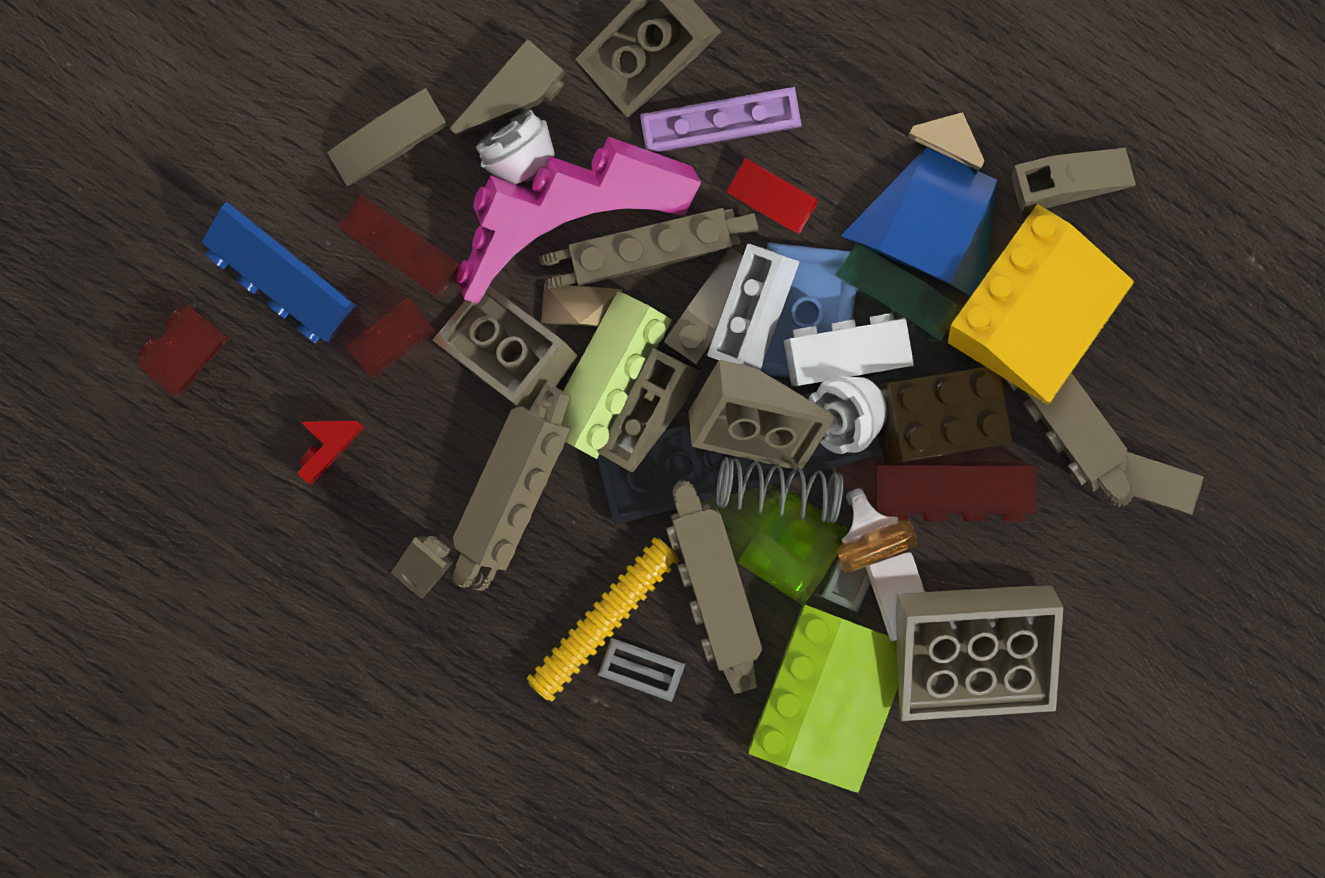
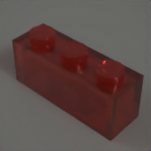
[339,195,460,298]

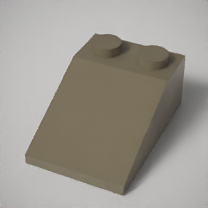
[575,0,721,117]
[432,285,580,408]
[688,360,834,470]

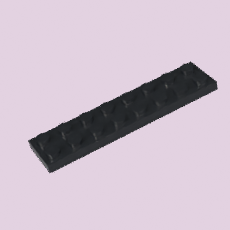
[597,369,903,525]

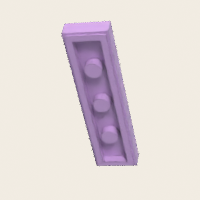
[640,87,802,153]

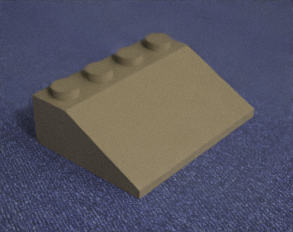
[896,585,1064,721]

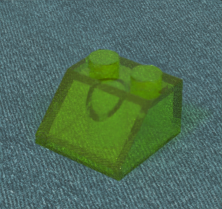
[737,490,850,605]

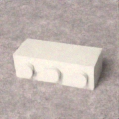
[707,244,800,370]
[783,313,914,387]

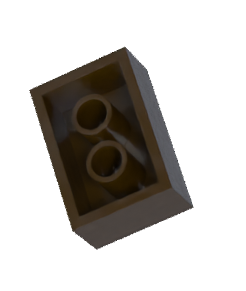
[877,367,1013,465]

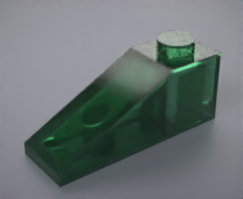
[834,243,962,342]

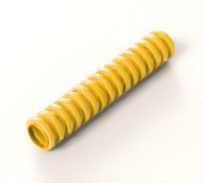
[527,537,680,701]

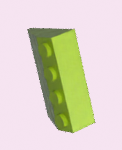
[747,604,898,793]

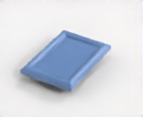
[760,242,861,379]

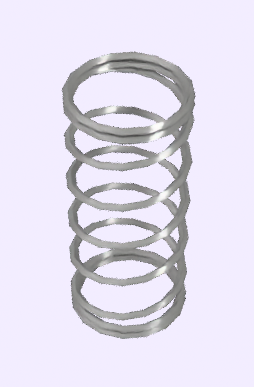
[716,457,843,523]

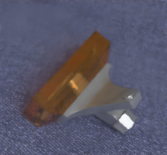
[837,488,918,575]

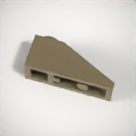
[450,39,565,138]
[663,248,743,366]
[598,348,701,472]

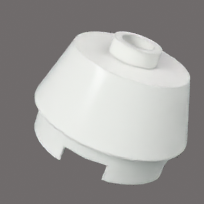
[476,110,555,184]
[809,377,887,454]

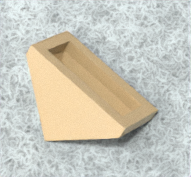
[907,112,985,171]
[541,284,622,327]

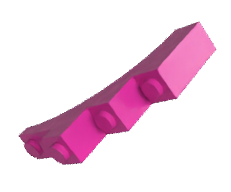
[456,137,701,304]

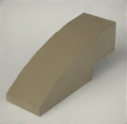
[327,88,448,187]
[1070,452,1204,515]

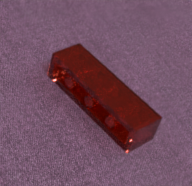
[875,465,1036,521]

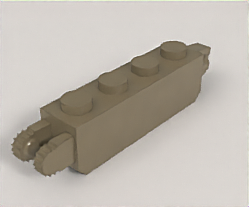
[539,208,759,289]
[1003,373,1133,507]
[452,384,571,591]
[666,480,762,694]

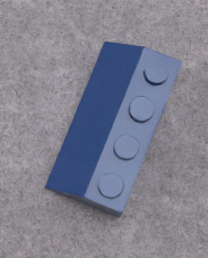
[202,202,358,344]

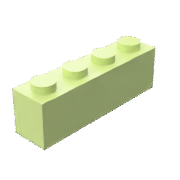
[562,291,672,459]

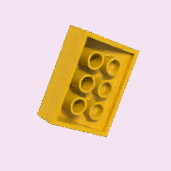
[948,204,1134,405]

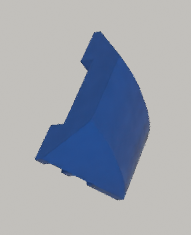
[840,147,998,298]

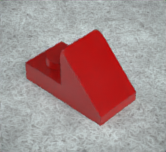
[297,421,366,484]

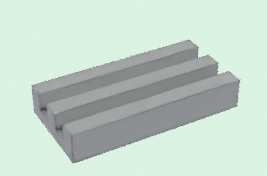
[598,637,685,702]

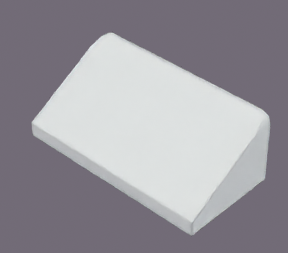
[865,552,925,641]

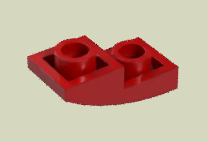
[726,158,819,234]

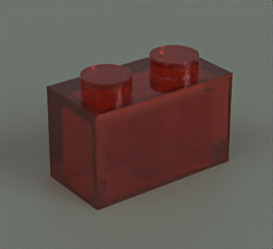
[346,298,436,379]
[137,305,229,397]

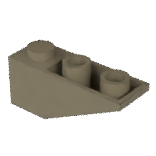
[1011,148,1136,215]
[391,536,454,598]

